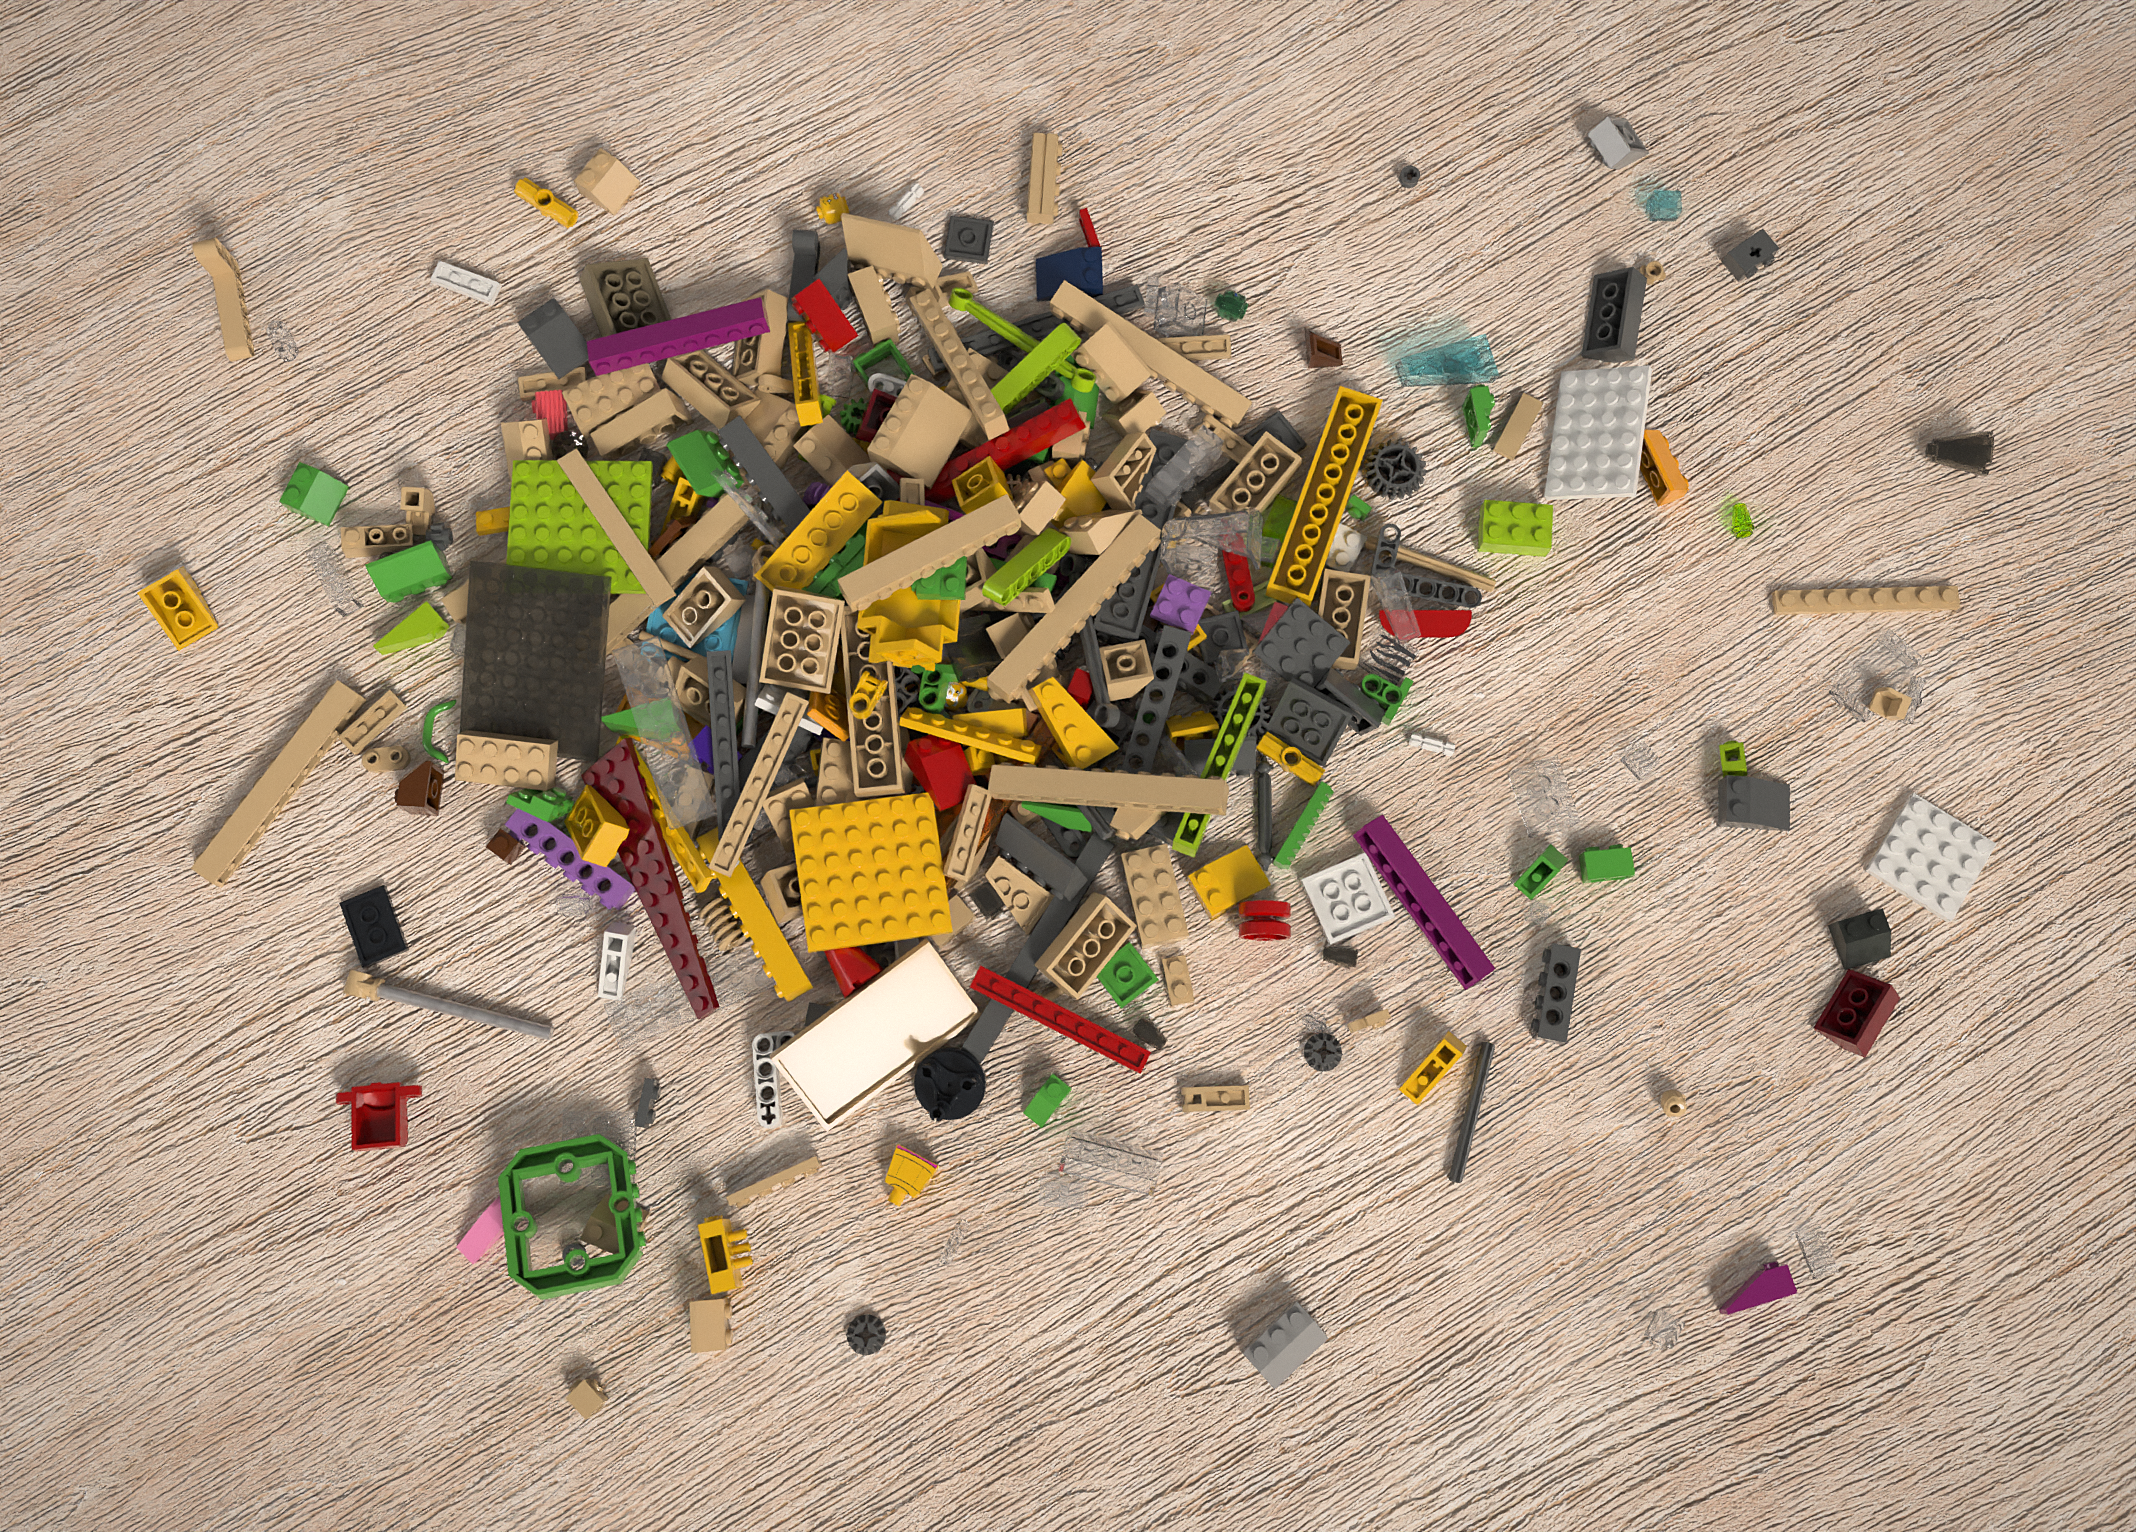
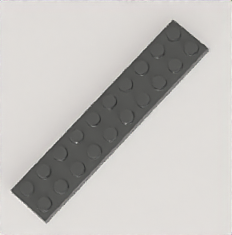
[1093,429,1194,641]

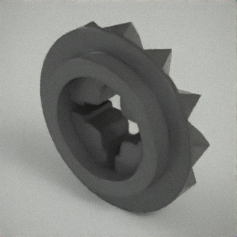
[1304,1033,1343,1072]
[846,1315,886,1356]

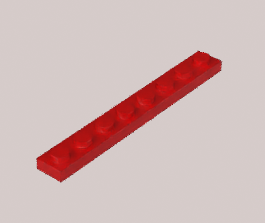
[969,965,1151,1074]

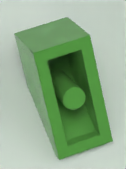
[1513,844,1569,900]
[1023,1074,1072,1128]

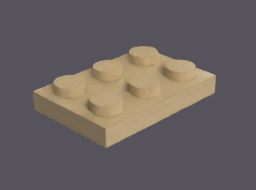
[763,777,815,853]

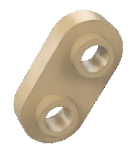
[362,746,411,773]

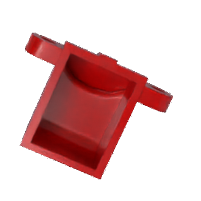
[336,1082,422,1152]

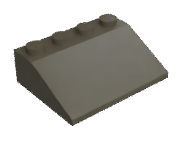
[580,258,672,337]

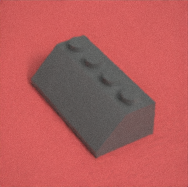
[1581,267,1647,363]
[995,813,1088,902]

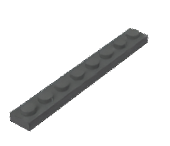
[706,650,740,842]

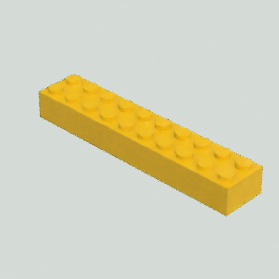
[1265,386,1383,608]

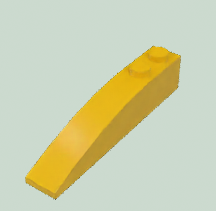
[788,321,823,426]

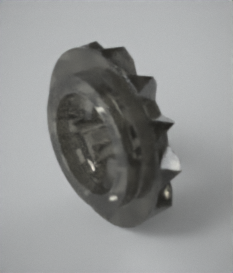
[552,430,589,460]

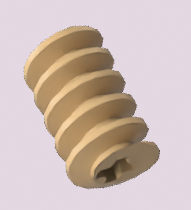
[699,897,747,951]

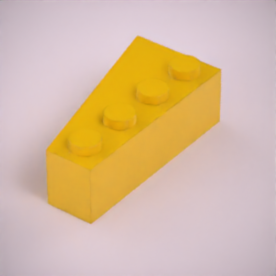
[1028,677,1119,769]

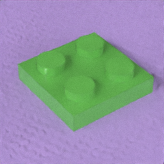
[1096,942,1159,1009]

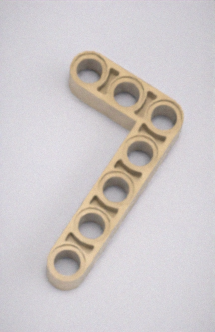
[192,237,255,362]

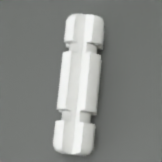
[888,183,924,220]
[1409,732,1455,756]

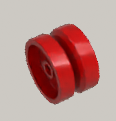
[1238,900,1291,941]

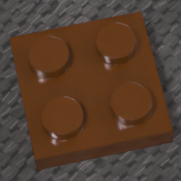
[648,514,699,558]

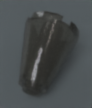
[1925,431,1994,476]

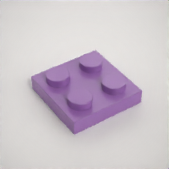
[1150,574,1212,635]

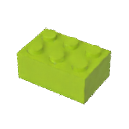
[1478,500,1553,557]

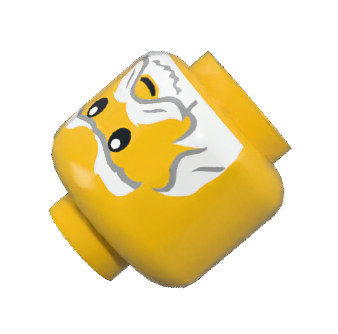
[934,682,968,712]

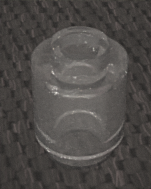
[556,892,593,917]

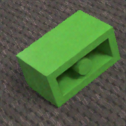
[1579,844,1635,883]

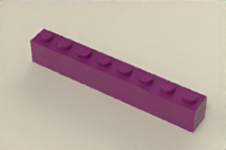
[587,297,770,376]
[1353,814,1496,990]

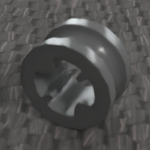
[1399,165,1420,188]
[562,1243,587,1266]

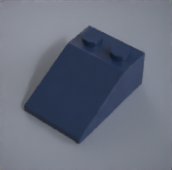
[1036,247,1103,301]

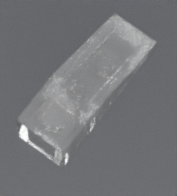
[1371,567,1421,644]

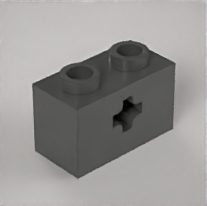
[1722,228,1779,282]

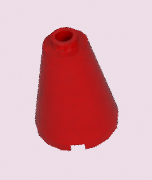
[824,946,884,998]

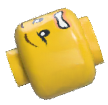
[816,193,850,225]

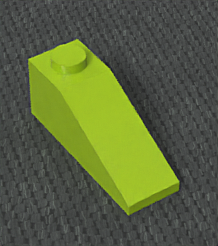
[373,601,450,655]

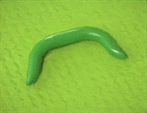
[422,700,456,763]

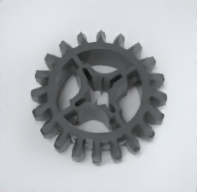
[1365,439,1427,500]
[1209,684,1272,741]

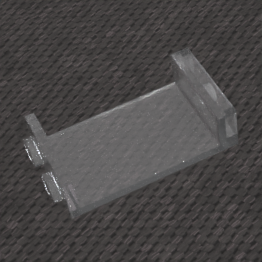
[1828,629,1926,723]

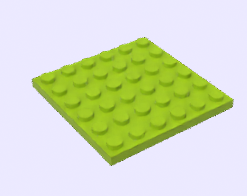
[505,460,653,594]

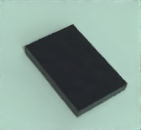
[339,885,409,969]

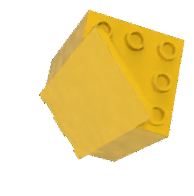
[857,500,961,671]

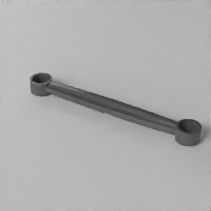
[1059,553,1120,728]

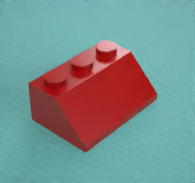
[791,279,859,355]

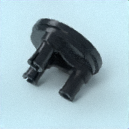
[914,1047,986,1122]

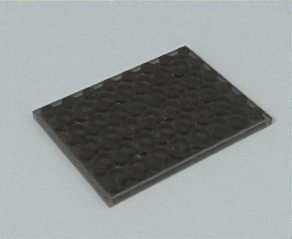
[459,560,612,762]

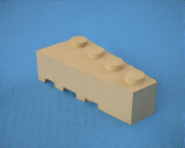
[590,388,695,461]

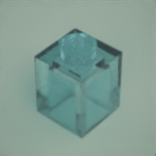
[1646,190,1682,221]

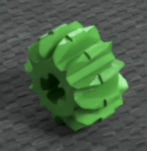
[840,398,867,436]

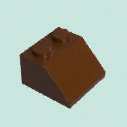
[394,761,445,816]

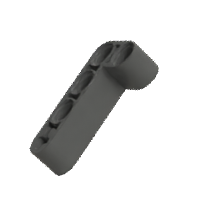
[787,229,820,322]

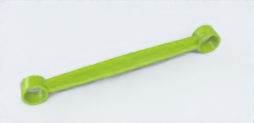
[948,287,1096,393]

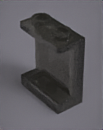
[944,614,1004,683]

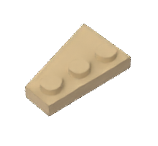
[983,855,1054,935]

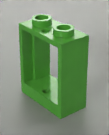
[853,339,915,396]

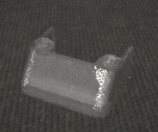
[1160,507,1263,576]

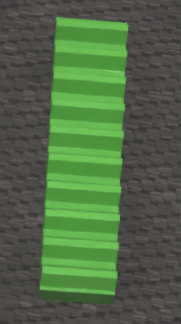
[1272,781,1334,869]

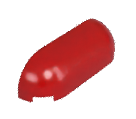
[1379,610,1472,638]

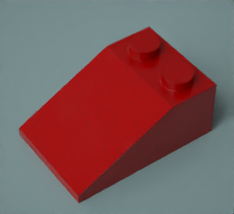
[904,734,977,811]

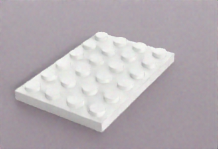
[1544,365,1652,500]

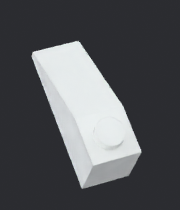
[598,922,636,1001]

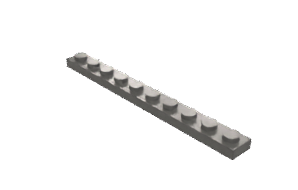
[928,284,1145,373]

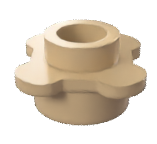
[1639,261,1666,285]

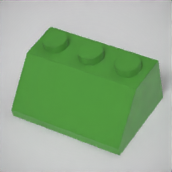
[1050,353,1099,429]
[667,429,744,498]
[365,540,453,603]

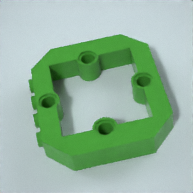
[498,1134,646,1300]

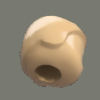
[1661,1089,1687,1117]

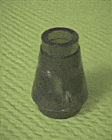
[1323,946,1358,969]
[1131,1016,1168,1051]

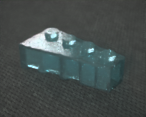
[1395,334,1499,387]

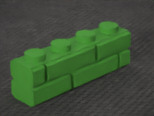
[801,534,866,600]

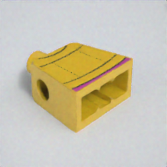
[885,1144,940,1207]

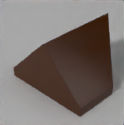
[1304,327,1343,368]

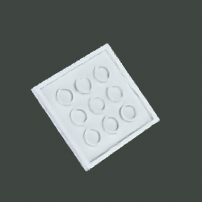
[1865,793,1997,923]

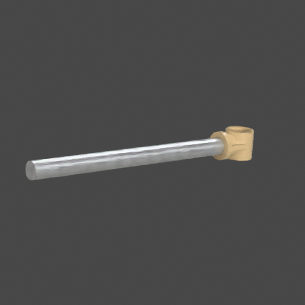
[741,545,777,748]
[342,970,554,1040]

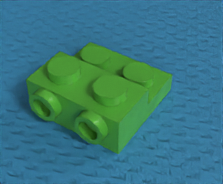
[1462,384,1495,448]
[912,556,967,600]
[506,787,574,822]

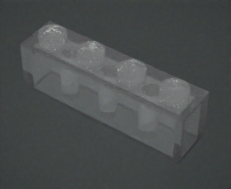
[1144,425,1224,511]

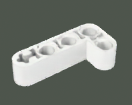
[752,1031,796,1129]

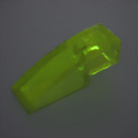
[1251,494,1298,569]

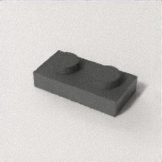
[635,1078,661,1129]

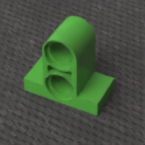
[911,664,963,714]
[1359,674,1414,726]

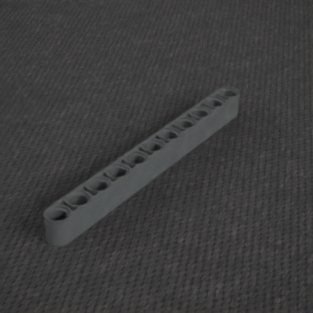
[961,832,1115,1064]

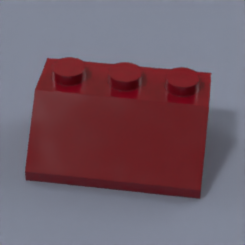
[1814,969,1900,1058]

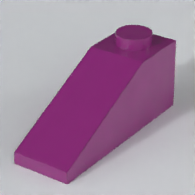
[1719,1260,1798,1315]

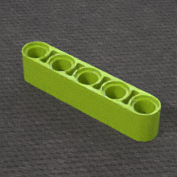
[990,323,1081,415]
[982,528,1071,606]

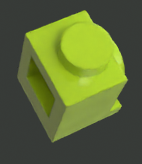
[1719,741,1748,778]

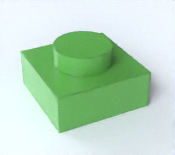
[1346,495,1372,522]

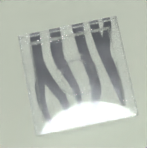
[1357,626,1420,686]

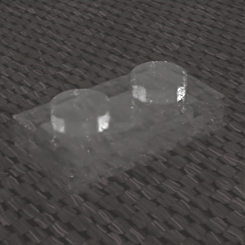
[1794,1224,1839,1279]

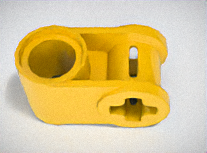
[849,671,888,719]

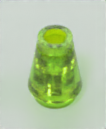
[1731,503,1755,539]

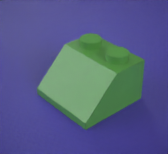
[279,462,349,527]

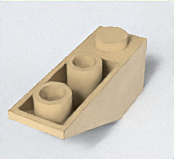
[341,524,413,558]

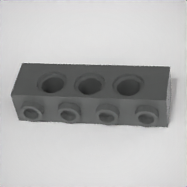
[1531,943,1581,1045]

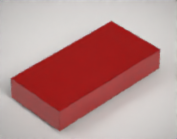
[1079,208,1101,247]

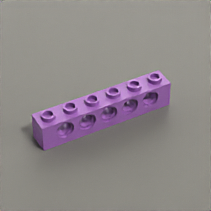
[505,808,635,910]

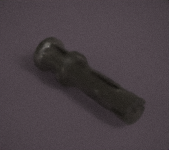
[1178,459,1237,509]

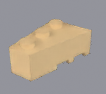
[1091,431,1156,510]

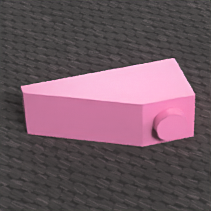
[457,1196,527,1264]

